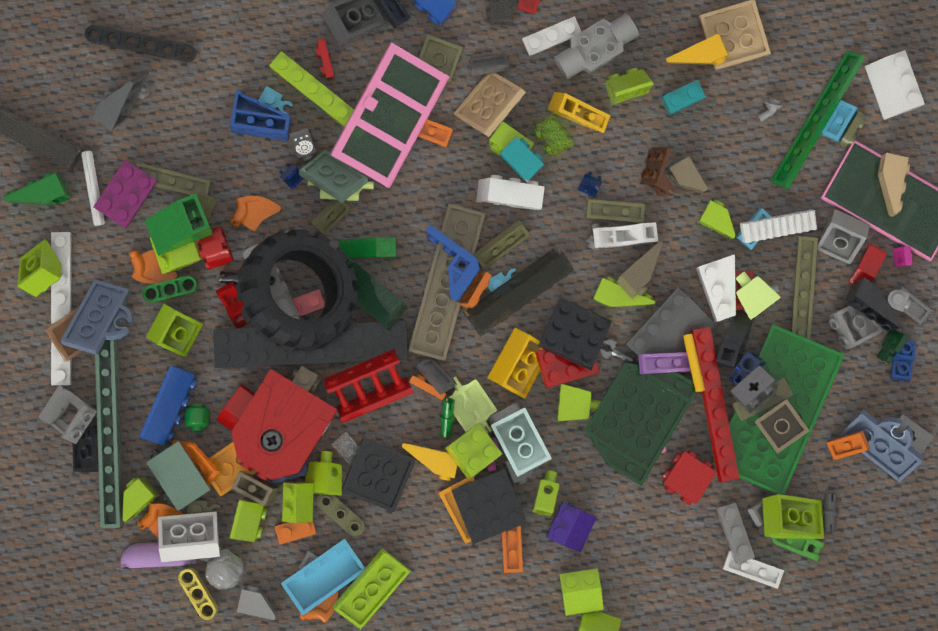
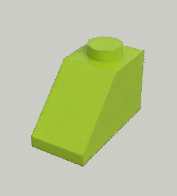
[698,200,735,240]

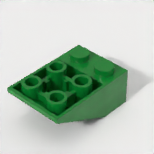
[3,172,73,206]
[145,193,213,256]

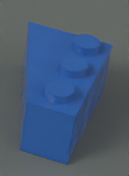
[230,90,292,141]

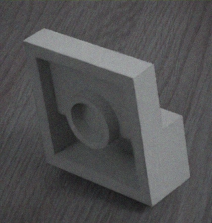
[829,305,883,350]

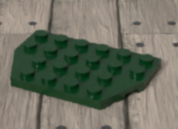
[584,363,697,486]

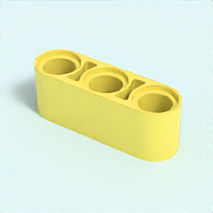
[178,567,218,620]

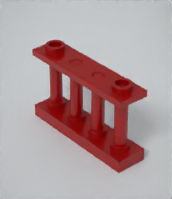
[323,349,413,423]

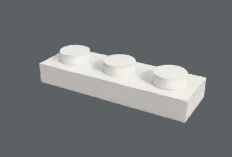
[522,16,581,57]
[722,550,784,589]

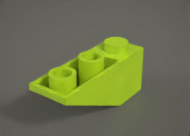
[592,276,655,307]

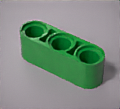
[142,276,199,303]

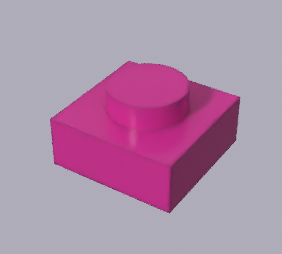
[893,246,912,267]

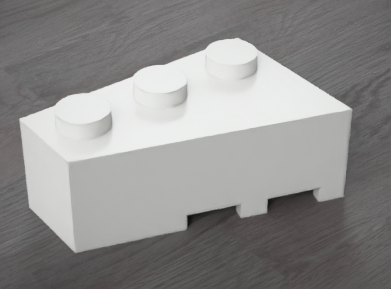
[476,175,545,210]
[696,254,736,322]

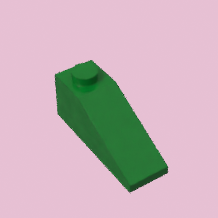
[339,237,397,259]

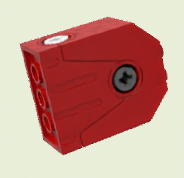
[231,369,338,481]

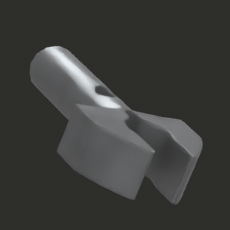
[600,340,634,363]

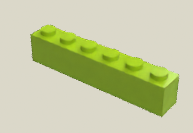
[269,51,371,140]

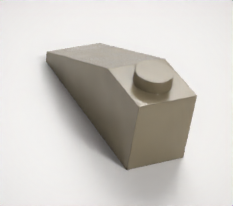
[616,241,663,299]

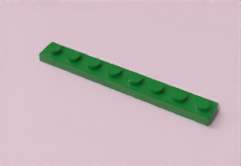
[771,50,865,189]

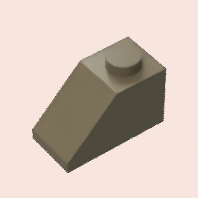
[667,156,708,193]
[231,471,279,506]

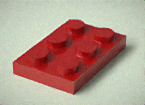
[535,349,600,389]

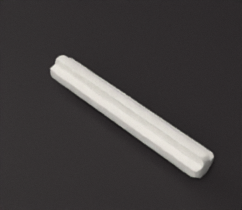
[81,151,105,226]

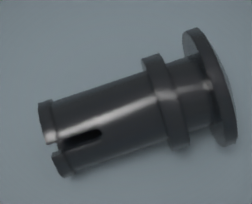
[219,271,241,284]

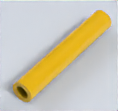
[683,334,705,392]

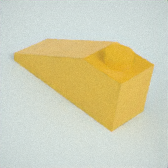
[666,34,730,65]
[547,92,611,133]
[402,443,457,481]

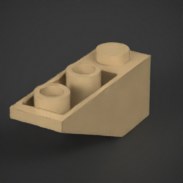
[878,153,910,216]

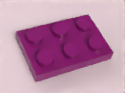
[93,160,158,229]

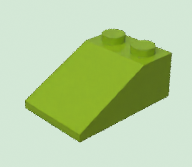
[605,68,653,105]
[762,494,824,539]

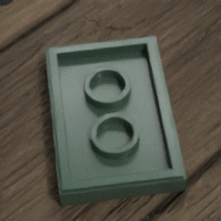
[299,150,368,203]
[146,441,211,511]

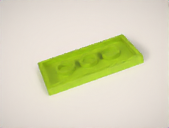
[332,548,411,630]

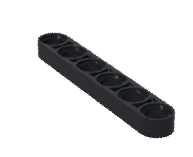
[85,25,196,62]

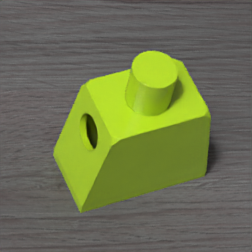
[557,384,601,421]
[305,451,342,496]
[532,470,560,517]

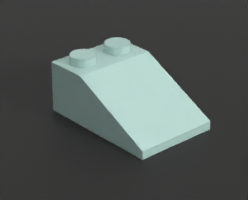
[491,408,552,477]

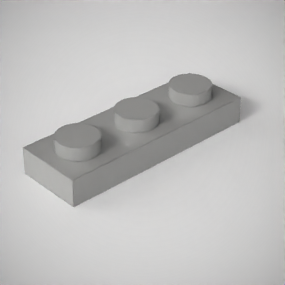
[716,503,755,564]

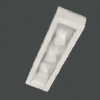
[740,209,817,243]

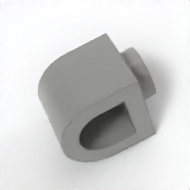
[885,290,911,312]

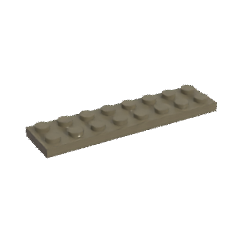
[408,204,486,361]

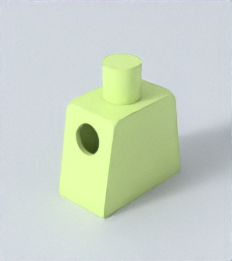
[735,271,781,320]

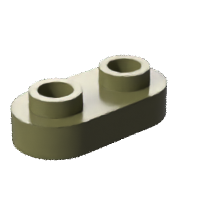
[839,111,866,147]

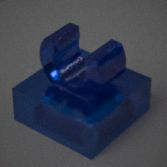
[279,163,304,189]
[577,172,602,198]

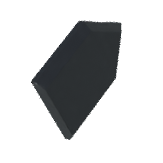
[72,422,99,472]

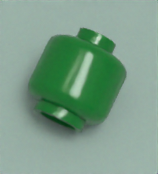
[185,404,210,433]

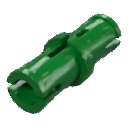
[439,398,455,438]

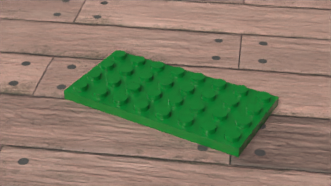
[712,324,845,495]

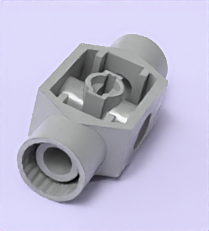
[554,13,639,80]
[242,244,301,320]

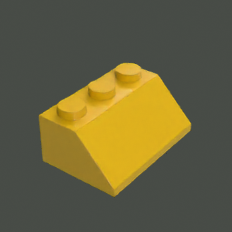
[487,328,542,399]

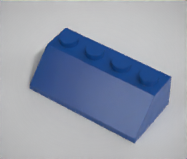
[412,0,457,26]
[139,365,198,446]

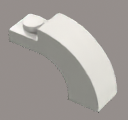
[593,222,658,248]

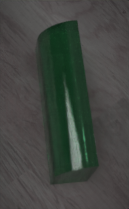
[345,258,408,331]

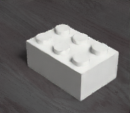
[158,511,220,562]

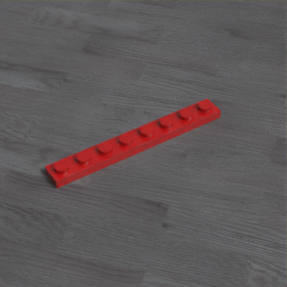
[690,327,739,482]

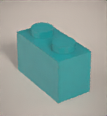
[661,80,706,116]
[500,137,544,182]

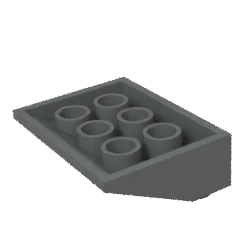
[625,288,718,357]

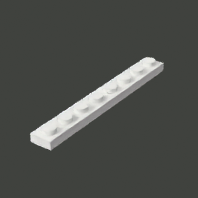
[51,232,72,385]

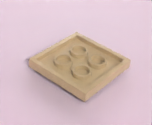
[699,0,771,71]
[454,73,526,137]

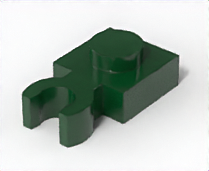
[877,330,909,364]

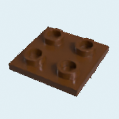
[640,147,675,196]

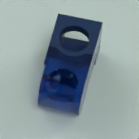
[729,351,766,386]

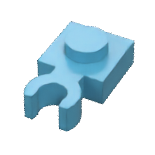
[258,86,293,115]
[488,268,521,298]

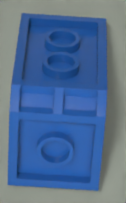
[426,225,479,303]

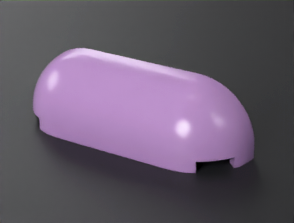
[120,542,197,568]

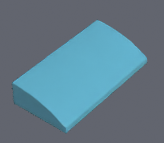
[281,539,365,616]

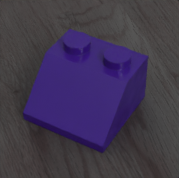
[546,501,597,552]

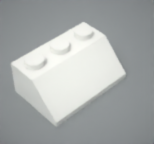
[864,50,925,120]

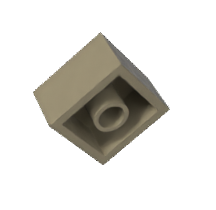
[754,399,809,454]

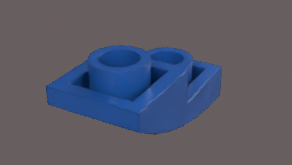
[890,340,916,382]

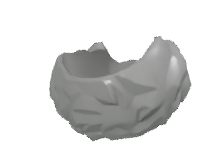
[205,549,245,589]

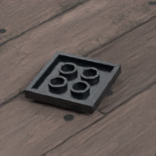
[538,297,612,371]
[342,437,416,512]
[451,469,527,544]

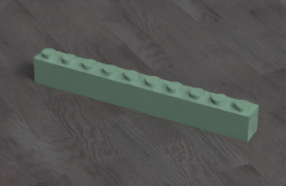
[95,339,124,528]

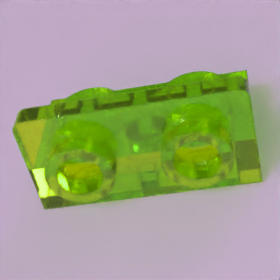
[533,113,574,158]

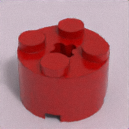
[197,226,233,270]

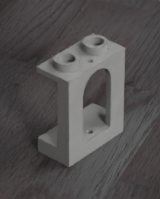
[38,385,97,444]

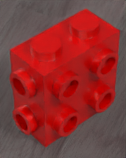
[661,450,717,505]

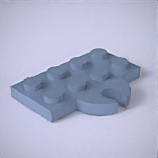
[61,279,133,355]
[839,409,925,482]

